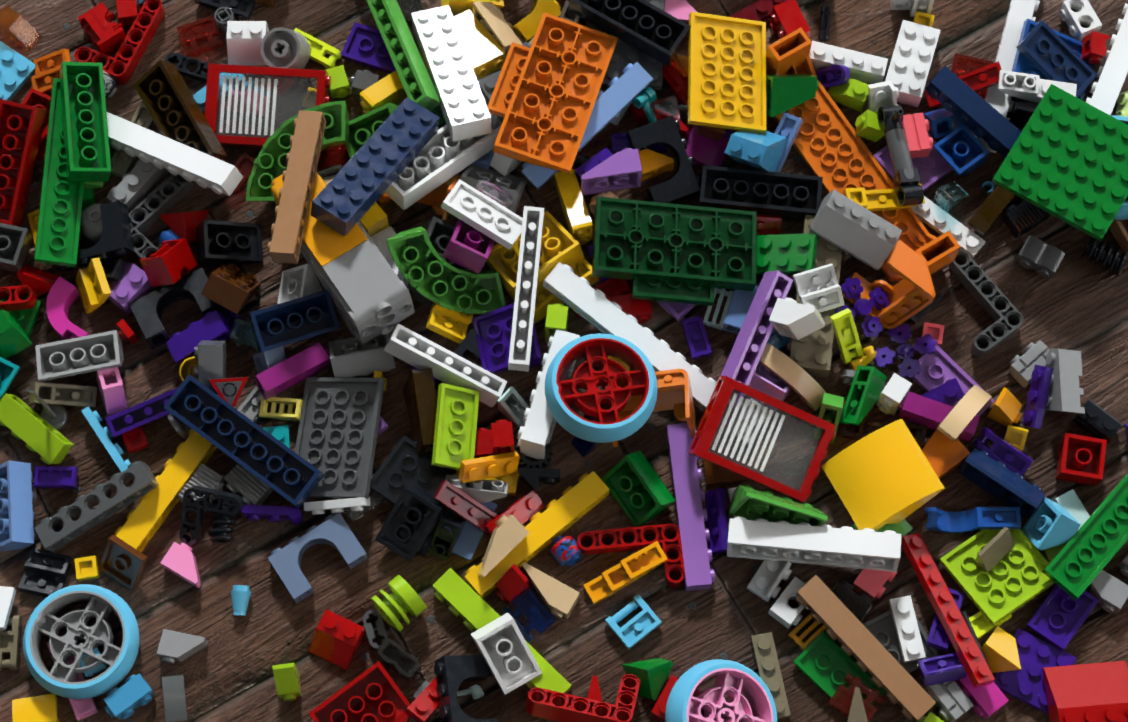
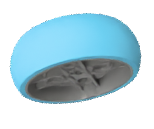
[23,584,140,699]

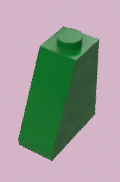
[766,74,819,117]

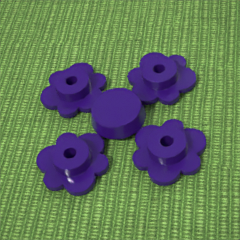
[834,278,889,338]
[873,324,937,378]

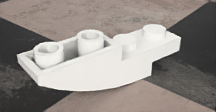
[998,70,1077,103]

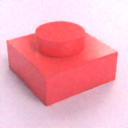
[921,322,945,347]

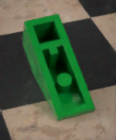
[839,365,887,425]

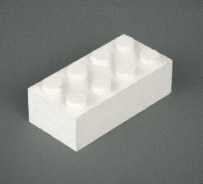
[885,20,941,108]

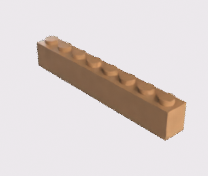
[267,110,326,264]
[796,575,936,722]

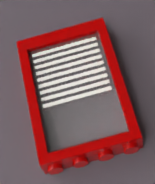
[204,63,331,152]
[688,376,836,503]

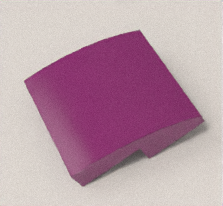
[685,125,729,167]

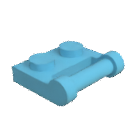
[605,594,662,650]

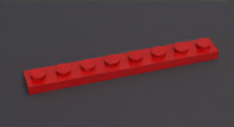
[901,533,995,687]

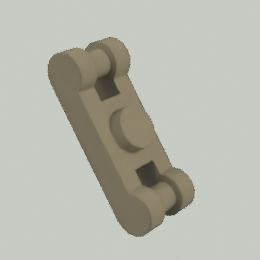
[0,615,22,670]

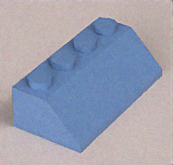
[0,461,35,552]

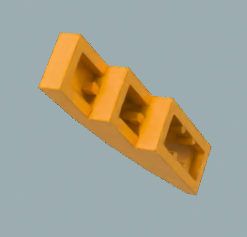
[583,541,668,605]

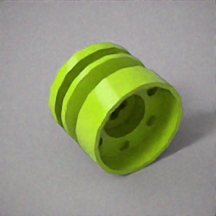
[371,575,427,632]

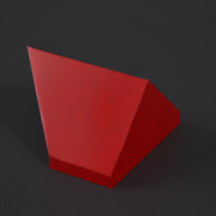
[160,209,209,244]

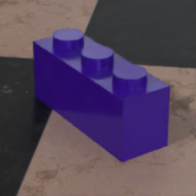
[166,310,235,365]

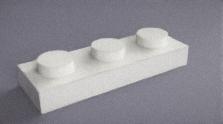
[304,497,371,515]
[889,595,926,663]

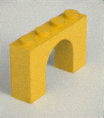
[513,0,561,42]

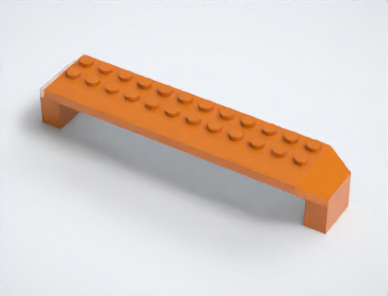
[766,28,960,281]

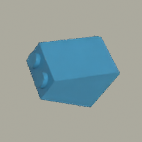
[724,131,788,172]

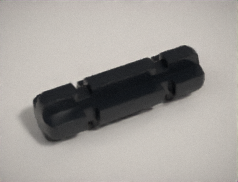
[818,5,832,42]

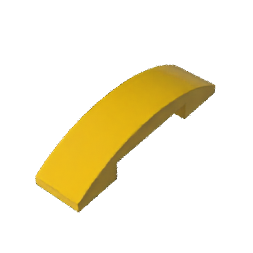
[844,184,925,211]

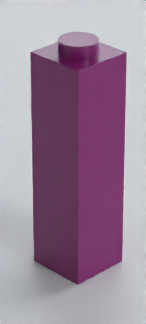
[255,342,330,400]
[897,391,980,441]

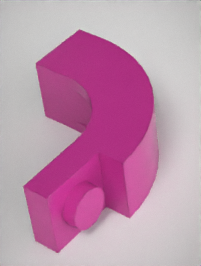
[46,276,89,340]

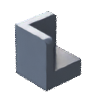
[252,346,287,374]

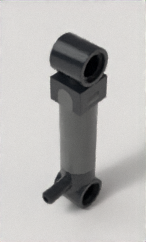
[877,105,924,206]

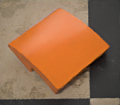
[31,48,70,93]

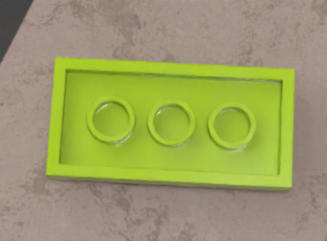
[432,383,480,471]

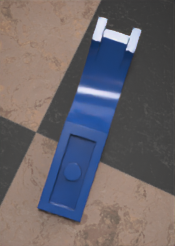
[924,507,1021,533]

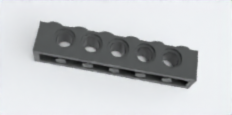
[34,461,159,552]

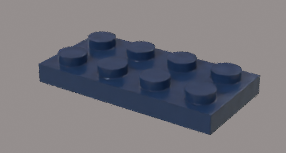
[1016,20,1097,98]

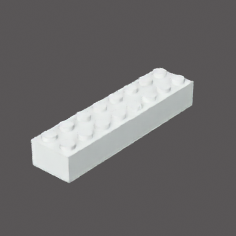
[411,5,492,142]
[385,99,502,210]
[727,517,901,572]

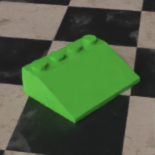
[729,485,828,526]

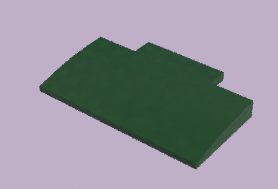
[592,196,756,306]

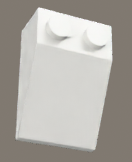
[471,613,542,695]

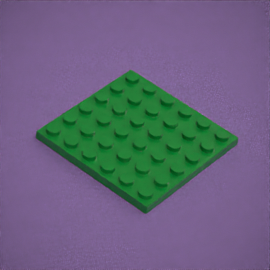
[992,84,1128,242]

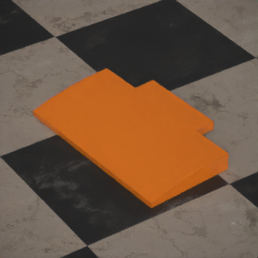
[487,12,618,173]

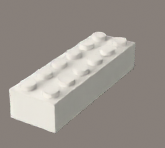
[517,329,580,460]

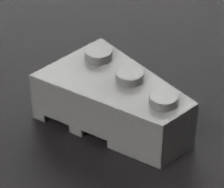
[1045,349,1085,414]

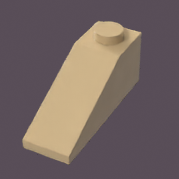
[478,514,529,578]
[522,562,580,619]

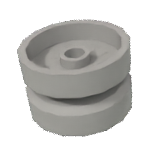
[260,27,311,69]

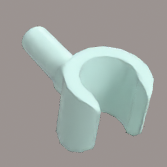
[457,685,484,699]

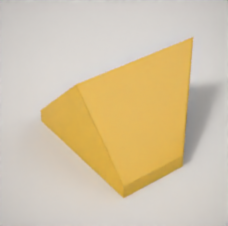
[982,626,1021,673]

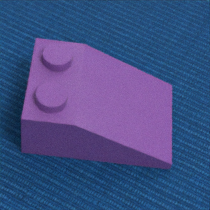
[581,148,642,195]

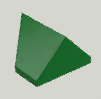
[622,658,673,701]

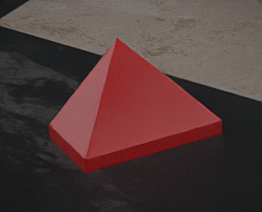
[17,265,59,297]

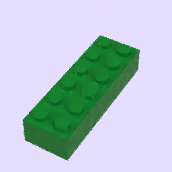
[59,62,111,182]

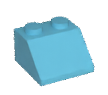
[1021,497,1081,550]

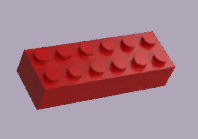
[0,99,46,227]

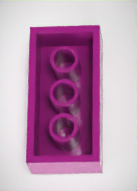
[442,199,509,274]

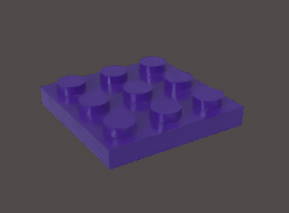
[472,303,541,374]
[993,628,1076,715]

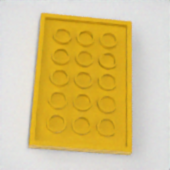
[688,12,766,134]

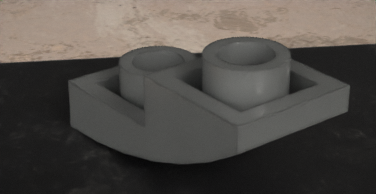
[162,674,187,722]

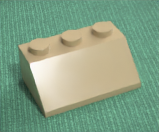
[473,1,524,56]

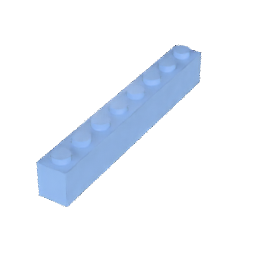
[521,62,653,190]

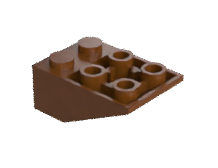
[201,263,261,314]

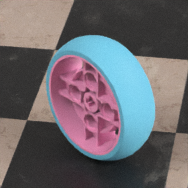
[665,659,777,722]

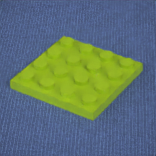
[939,529,1054,626]

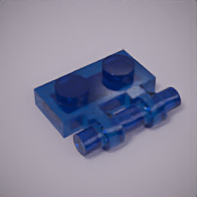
[501,588,556,644]

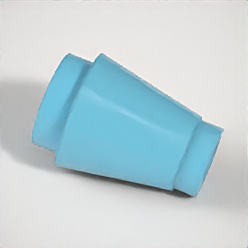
[230,585,252,616]

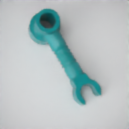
[633,87,657,123]

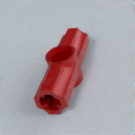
[662,62,688,110]

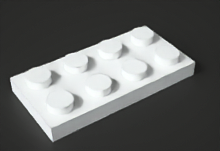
[441,179,523,250]

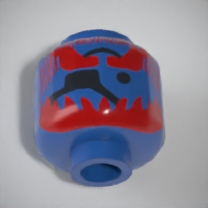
[551,535,582,567]

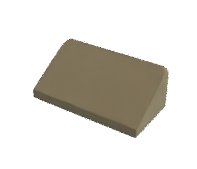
[976,527,1015,572]

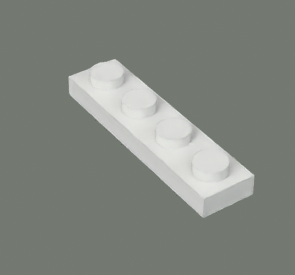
[911,196,986,259]

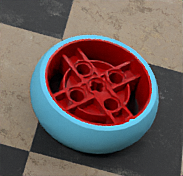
[545,333,657,443]

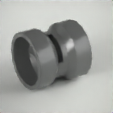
[214,7,235,33]

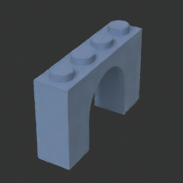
[268,512,368,604]

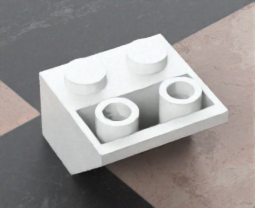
[769,298,826,340]

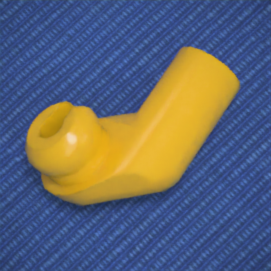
[849,345,876,371]

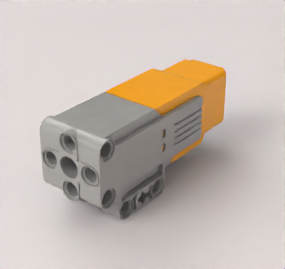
[271,171,415,345]

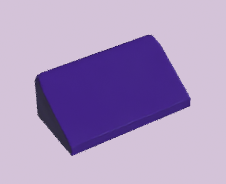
[918,652,966,686]

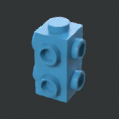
[103,673,155,720]

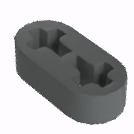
[363,610,389,651]

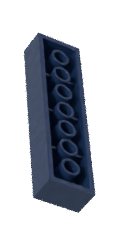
[311,97,440,237]
[163,374,324,508]

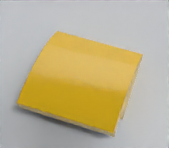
[486,211,599,324]
[821,419,945,532]

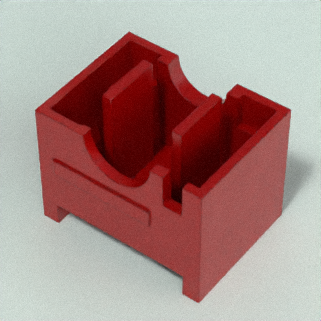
[77,2,126,56]
[140,238,197,287]

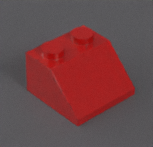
[309,609,366,670]

